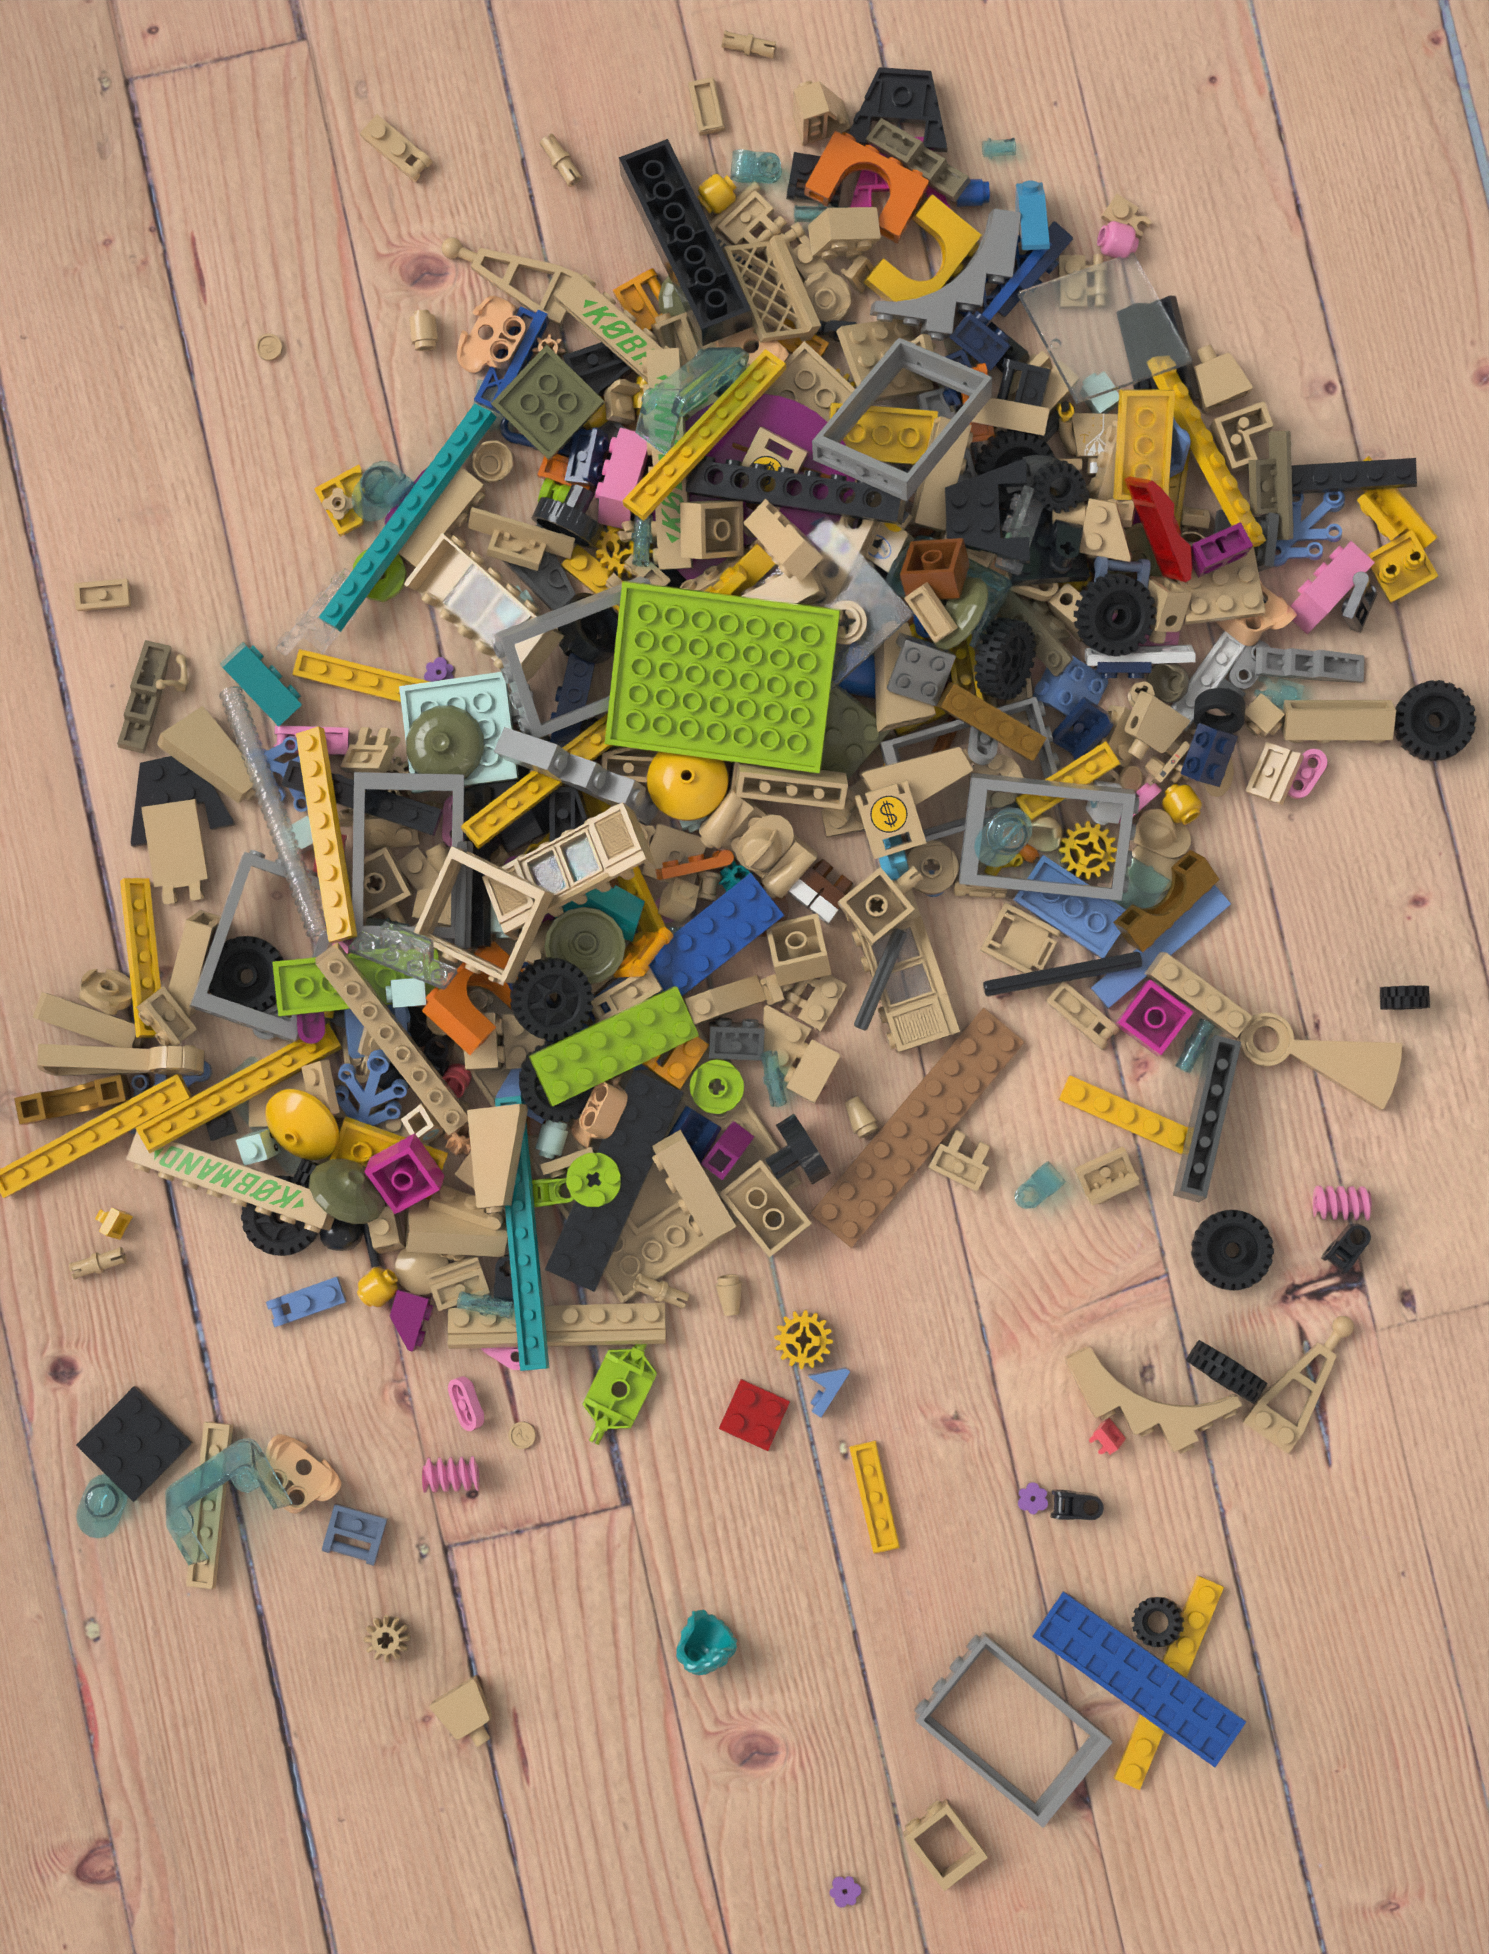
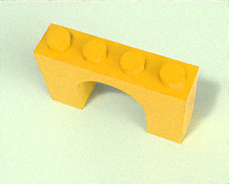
[863,194,982,302]

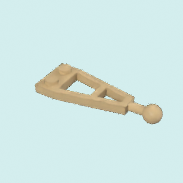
[441,237,582,326]
[1242,1316,1354,1454]

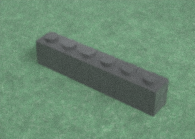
[1173,1035,1241,1203]

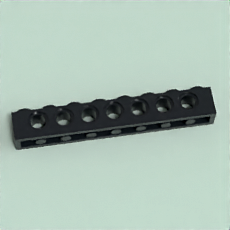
[686,456,906,525]

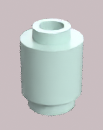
[535,1120,568,1159]

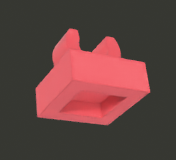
[1089,1418,1126,1455]

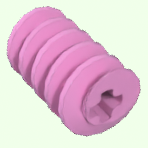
[1313,1186,1372,1221]
[422,1456,479,1493]

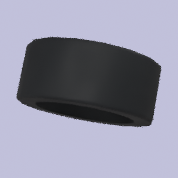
[1194,688,1245,734]

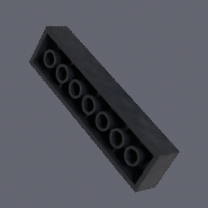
[619,139,752,346]
[545,1070,684,1292]

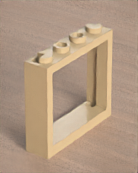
[412,846,554,986]

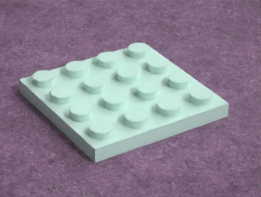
[399,672,519,794]

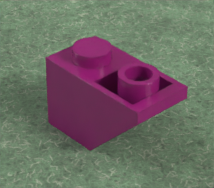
[701,1121,754,1180]
[390,1289,434,1352]

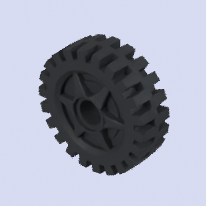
[975,429,1055,510]
[1073,574,1156,657]
[974,617,1036,700]
[1394,680,1476,761]
[208,936,285,1012]
[510,957,594,1041]
[519,1040,595,1123]
[241,1175,318,1256]
[1191,1210,1274,1290]
[1186,1340,1268,1404]

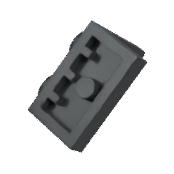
[1214,510,1279,572]
[887,632,956,706]

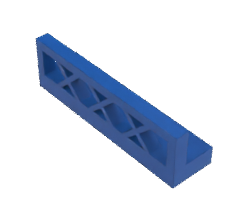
[957,235,1052,325]
[474,306,550,415]

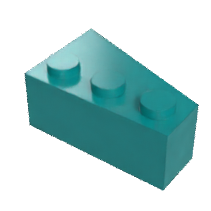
[220,642,302,727]
[555,860,645,942]

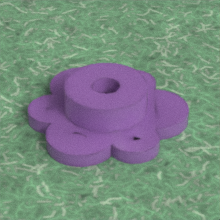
[424,657,454,682]
[1018,1482,1048,1514]
[829,1876,861,1908]

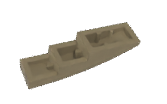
[866,118,971,202]
[117,640,172,754]

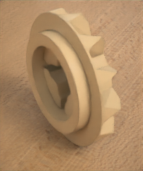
[831,600,868,645]

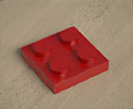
[719,1379,790,1451]

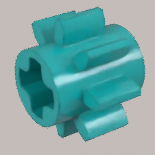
[719,861,753,892]

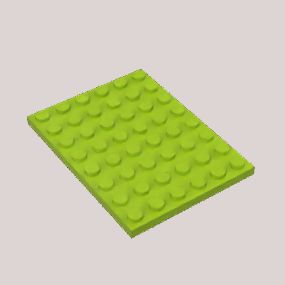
[605,581,841,773]

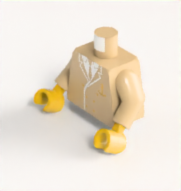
[1056,401,1118,476]

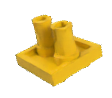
[1367,530,1438,604]

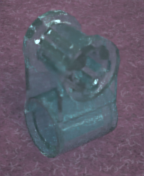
[730,149,782,184]
[1014,1161,1066,1209]

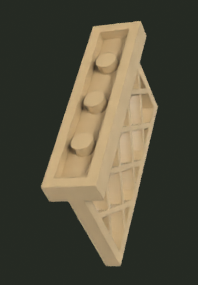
[722,235,821,343]

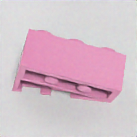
[595,428,651,529]
[1290,541,1375,634]

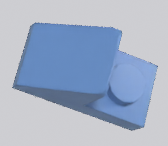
[808,1367,850,1417]

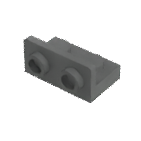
[709,1018,765,1061]

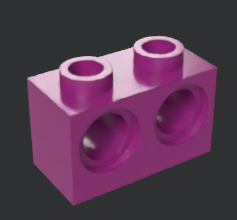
[1191,522,1253,578]

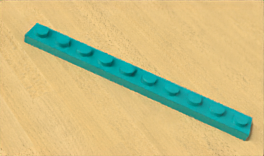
[318,403,497,632]
[495,1096,550,1371]

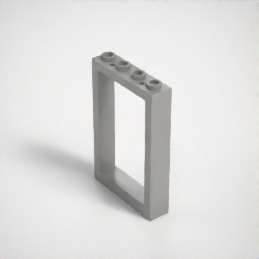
[812,338,992,501]
[493,576,651,738]
[879,697,1066,842]
[352,772,464,943]
[959,773,1139,901]
[189,850,329,1042]
[914,1632,1113,1828]

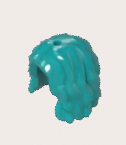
[676,1610,737,1675]

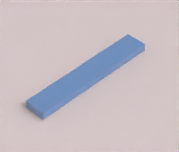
[1091,884,1231,1008]

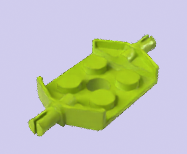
[582,1344,657,1445]

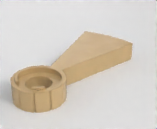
[1237,1012,1403,1110]
[37,1044,205,1076]

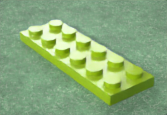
[272,946,442,1017]
[529,986,699,1106]

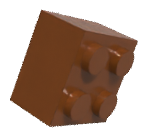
[900,538,970,600]

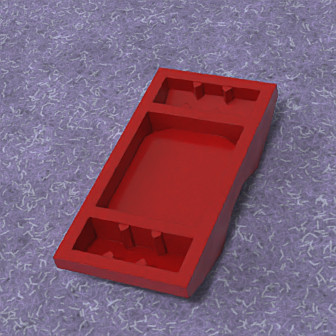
[1124,476,1192,582]

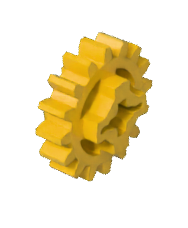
[596,520,653,578]
[1058,821,1117,880]
[774,1310,833,1369]

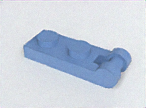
[266,1276,347,1327]

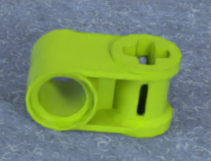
[532,1178,575,1207]

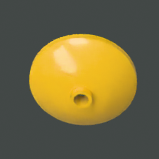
[647,752,728,821]
[265,1089,339,1160]

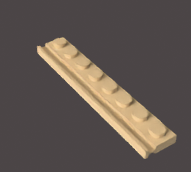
[447,1303,666,1349]

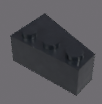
[563,342,634,396]
[549,787,599,872]

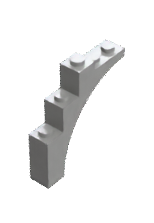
[870,209,1021,341]
[494,727,658,826]

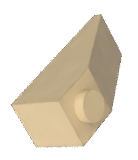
[683,975,766,1027]

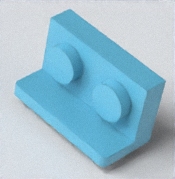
[879,834,911,881]

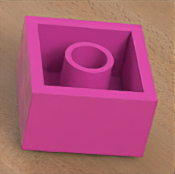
[1115,980,1193,1057]
[364,1133,445,1214]

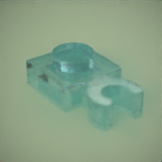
[1253,676,1305,709]

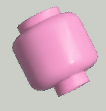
[1097,221,1139,260]

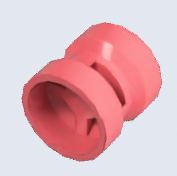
[442,1064,472,1098]

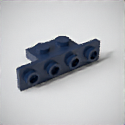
[987,221,1073,317]
[550,653,595,748]

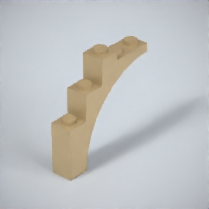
[1064,1346,1242,1454]

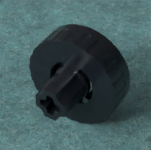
[531,484,603,549]
[558,593,618,664]
[765,1114,831,1184]

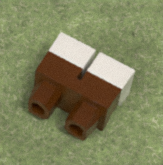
[788,859,853,925]

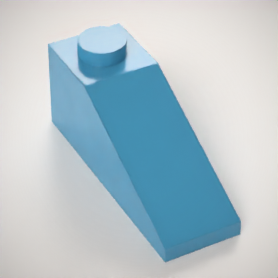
[1015,181,1050,250]

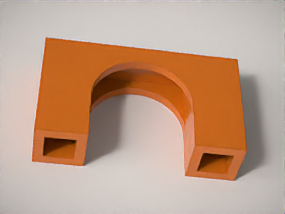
[804,131,929,244]
[422,941,524,1055]

